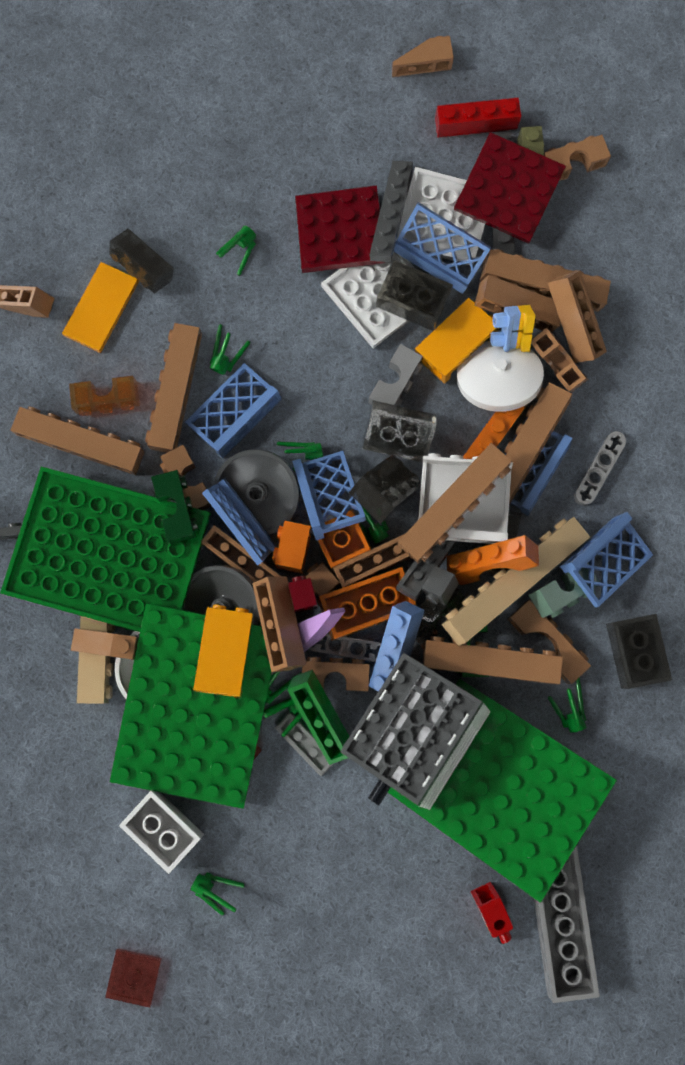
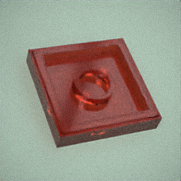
[105,949,162,1008]

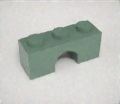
[529,563,600,618]

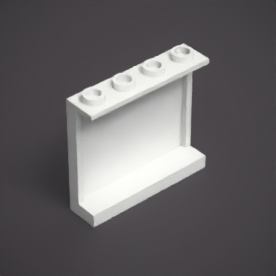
[418,453,513,544]

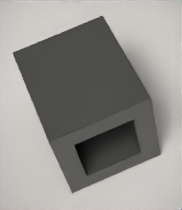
[422,566,459,606]

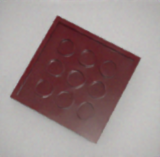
[454,132,566,244]
[295,185,385,273]

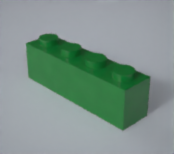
[287,669,350,765]

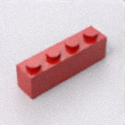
[435,97,521,138]

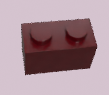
[288,575,318,613]

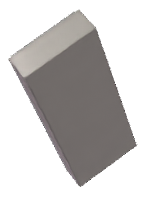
[275,712,333,776]

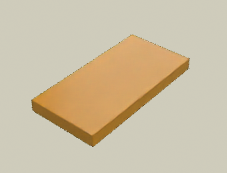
[62,262,139,353]

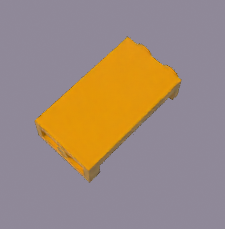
[415,298,499,384]
[193,605,253,698]

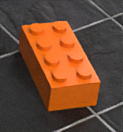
[317,567,417,641]

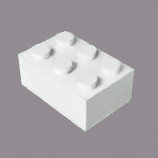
[119,790,205,874]

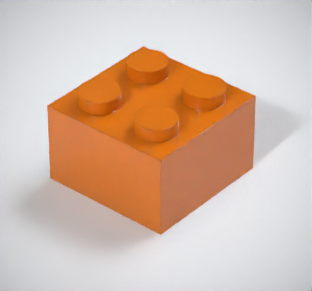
[318,509,372,568]
[272,520,312,574]

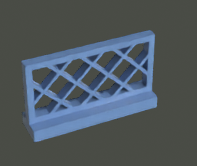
[394,202,491,294]
[185,363,282,458]
[504,417,573,516]
[292,451,366,540]
[202,478,278,565]
[560,512,653,607]

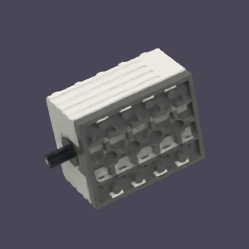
[340,653,490,810]

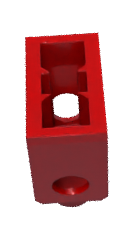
[470,882,513,944]

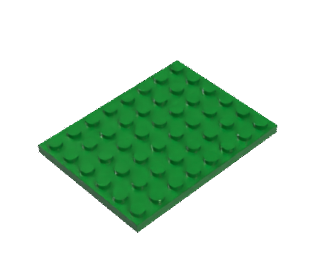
[0,466,211,632]
[110,603,272,809]
[388,678,617,903]

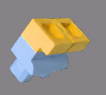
[490,305,536,352]

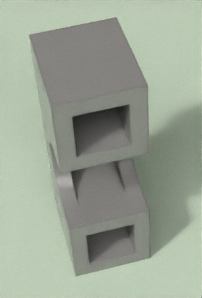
[368,344,423,415]

